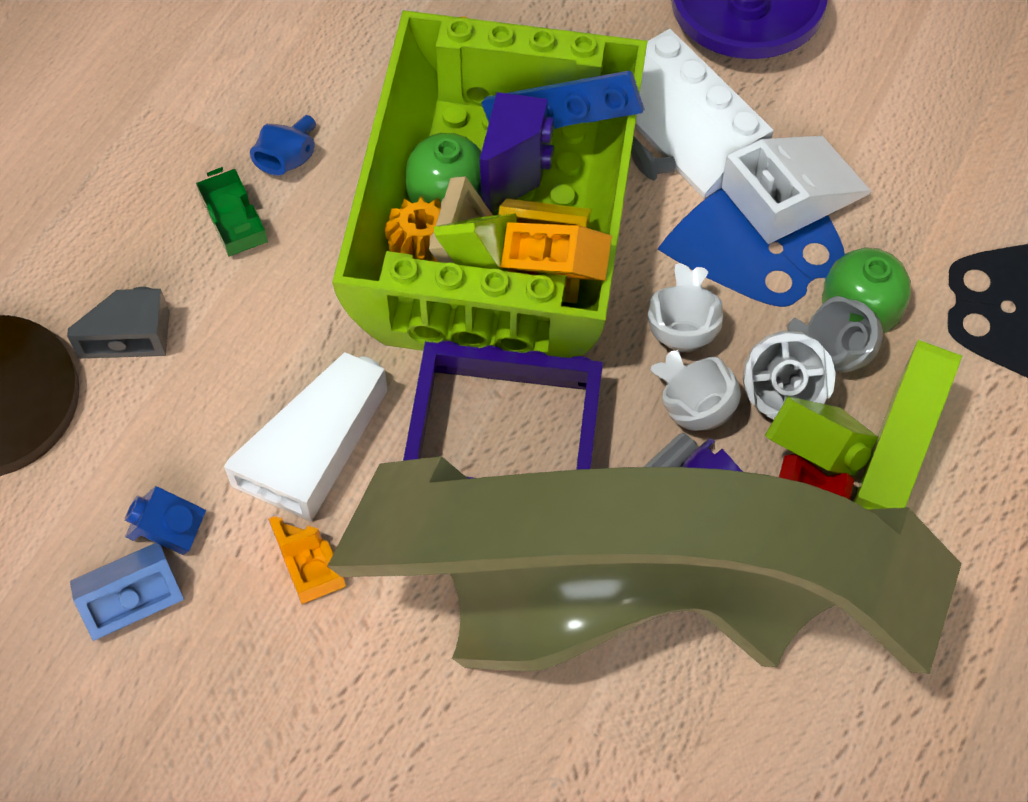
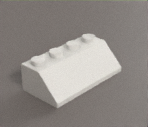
[635,29,774,199]

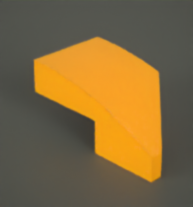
[268,516,346,604]

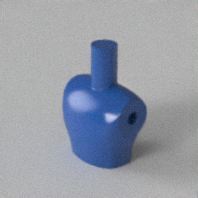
[250,115,316,175]

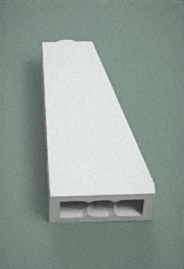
[224,352,388,522]

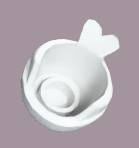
[648,263,723,352]
[650,350,741,431]

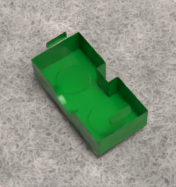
[196,167,268,257]

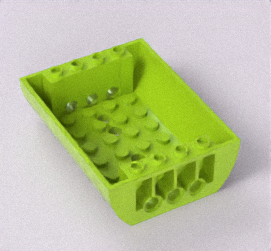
[332,10,648,358]

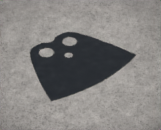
[948,244,1028,378]

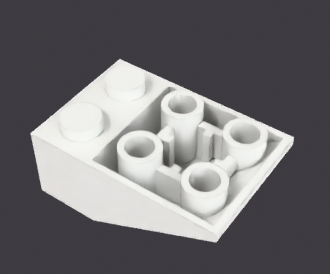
[722,136,871,244]

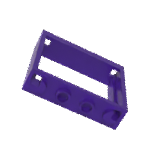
[403,341,603,479]

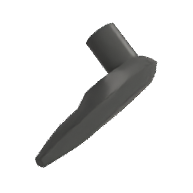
[631,135,676,181]

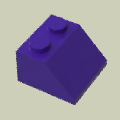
[480,92,554,213]

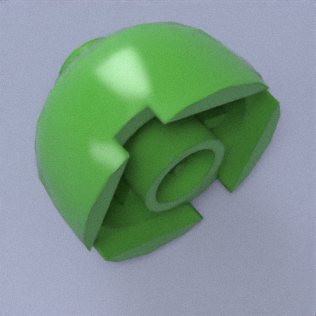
[405,133,482,203]
[822,247,911,333]

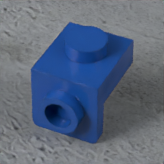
[125,486,206,555]

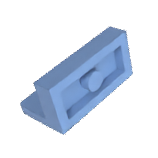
[70,543,184,641]

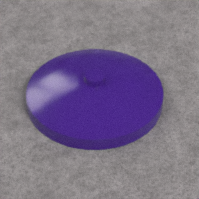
[671,0,828,59]

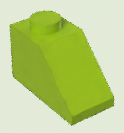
[434,213,517,271]
[765,396,879,475]

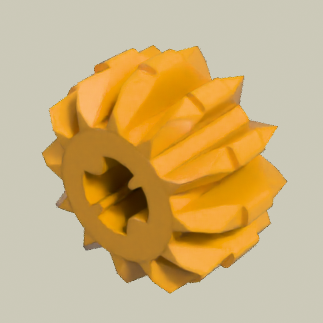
[385,195,441,262]

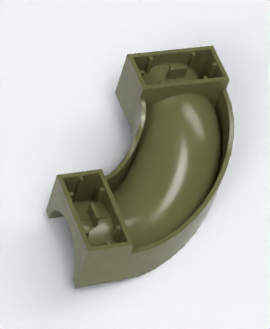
[327,456,962,674]

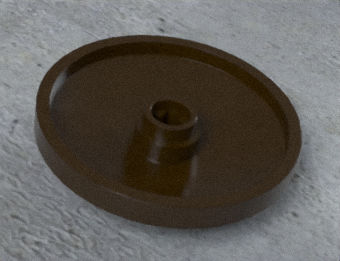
[0,315,79,476]

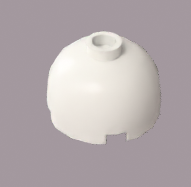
[742,331,836,420]

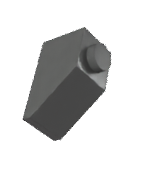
[67,287,169,359]

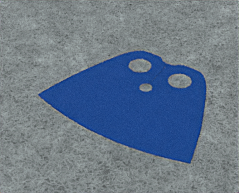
[657,188,845,307]

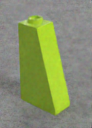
[853,340,963,510]

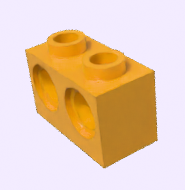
[501,222,612,281]

